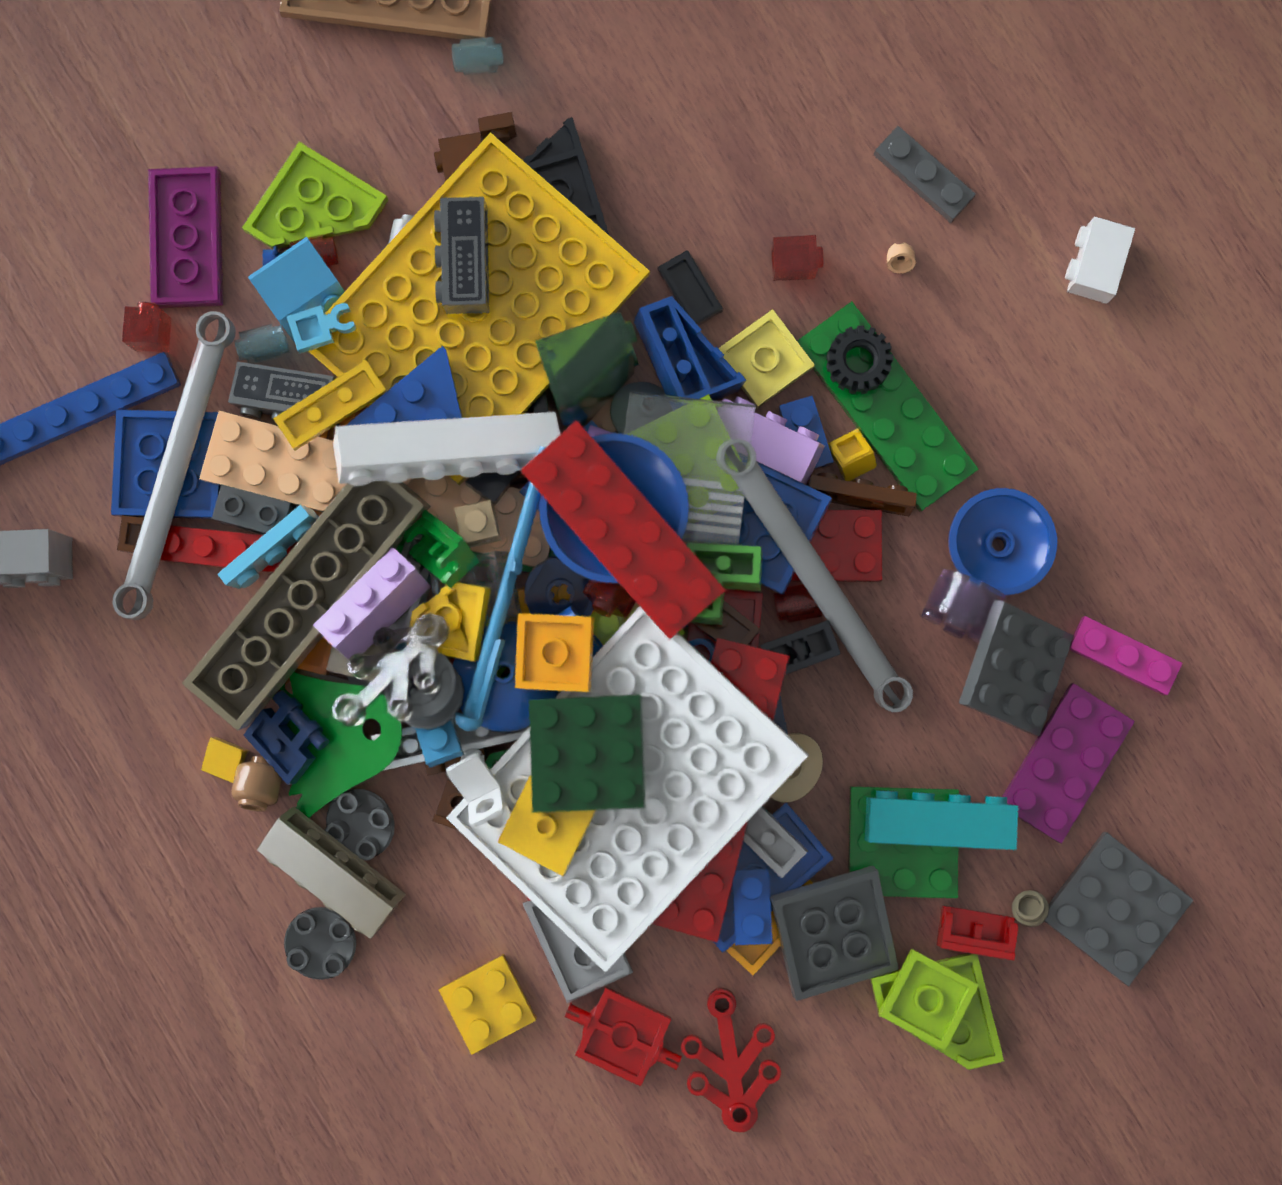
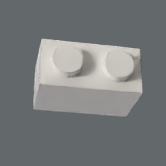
[1065,216,1135,304]

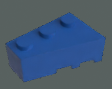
[634,296,747,412]

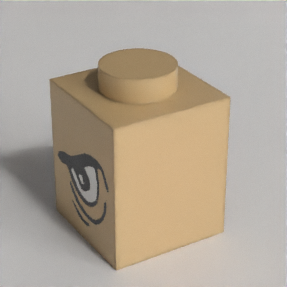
[454,500,502,548]

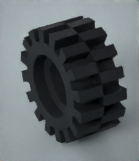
[826,325,893,394]

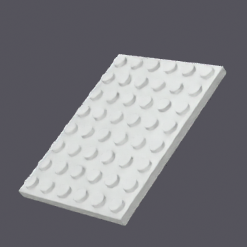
[446,607,809,972]

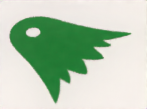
[272,672,402,818]

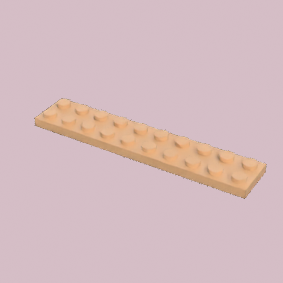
[199,411,551,567]

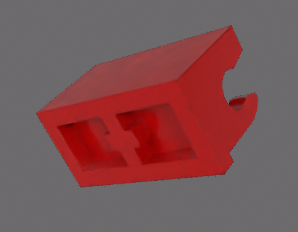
[936,905,1018,961]

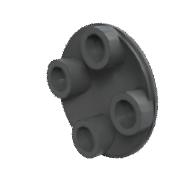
[325,789,395,860]
[284,907,356,979]

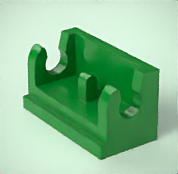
[403,509,480,588]

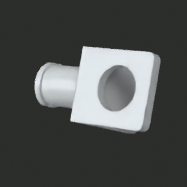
[446,749,505,828]

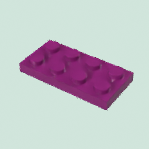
[1002,683,1135,843]

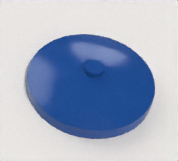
[539,433,689,583]

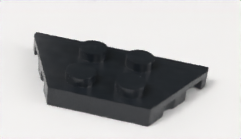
[523,117,609,235]

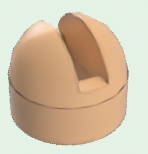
[887,242,916,273]

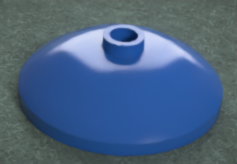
[948,488,1057,596]
[452,623,559,732]

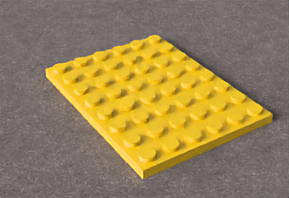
[308,132,650,486]

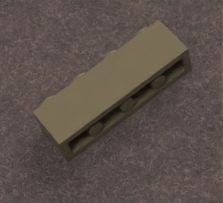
[257,806,406,939]

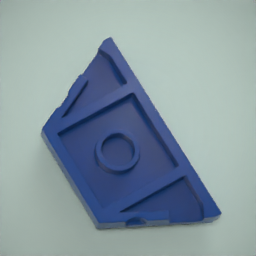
[345,346,463,426]

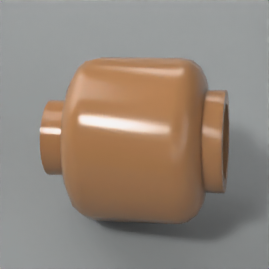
[232,756,282,812]

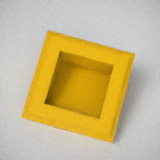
[828,428,877,481]
[201,737,249,783]

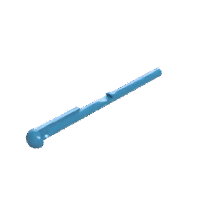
[455,446,546,731]

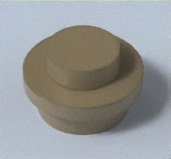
[1012,890,1049,927]

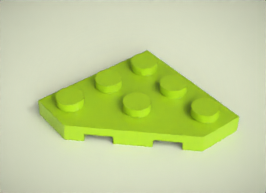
[242,141,389,249]
[870,953,1004,1070]

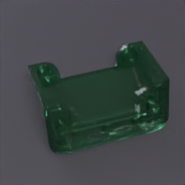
[535,311,639,430]

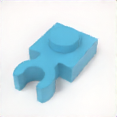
[286,303,356,353]

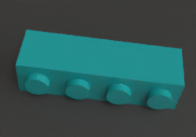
[865,791,1018,850]

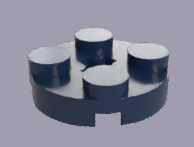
[524,556,597,617]

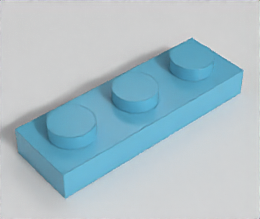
[218,505,319,589]

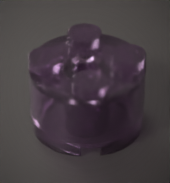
[920,569,1007,643]

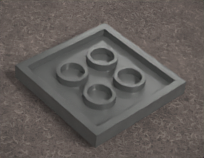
[959,600,1074,736]
[1044,832,1194,986]
[770,866,899,1001]

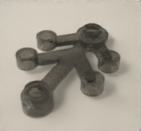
[332,614,449,727]

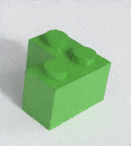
[687,543,763,625]

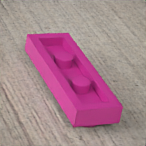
[1069,616,1183,696]

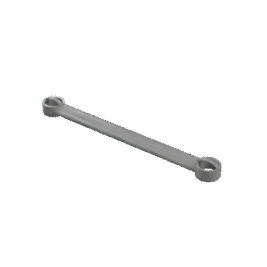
[112,311,236,620]
[717,439,913,712]

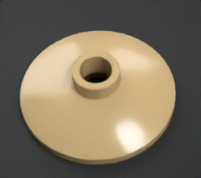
[770,733,823,802]

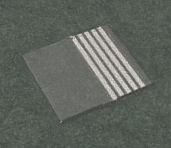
[624,392,756,545]

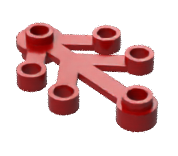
[681,988,781,1133]

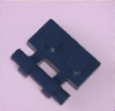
[243,690,329,785]

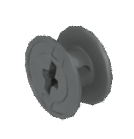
[383,648,465,730]

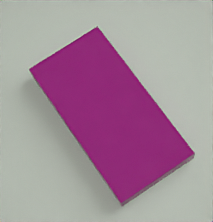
[148,166,223,308]

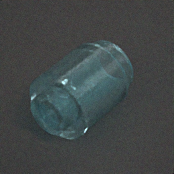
[452,37,504,75]
[234,323,290,364]

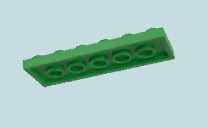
[797,301,978,512]

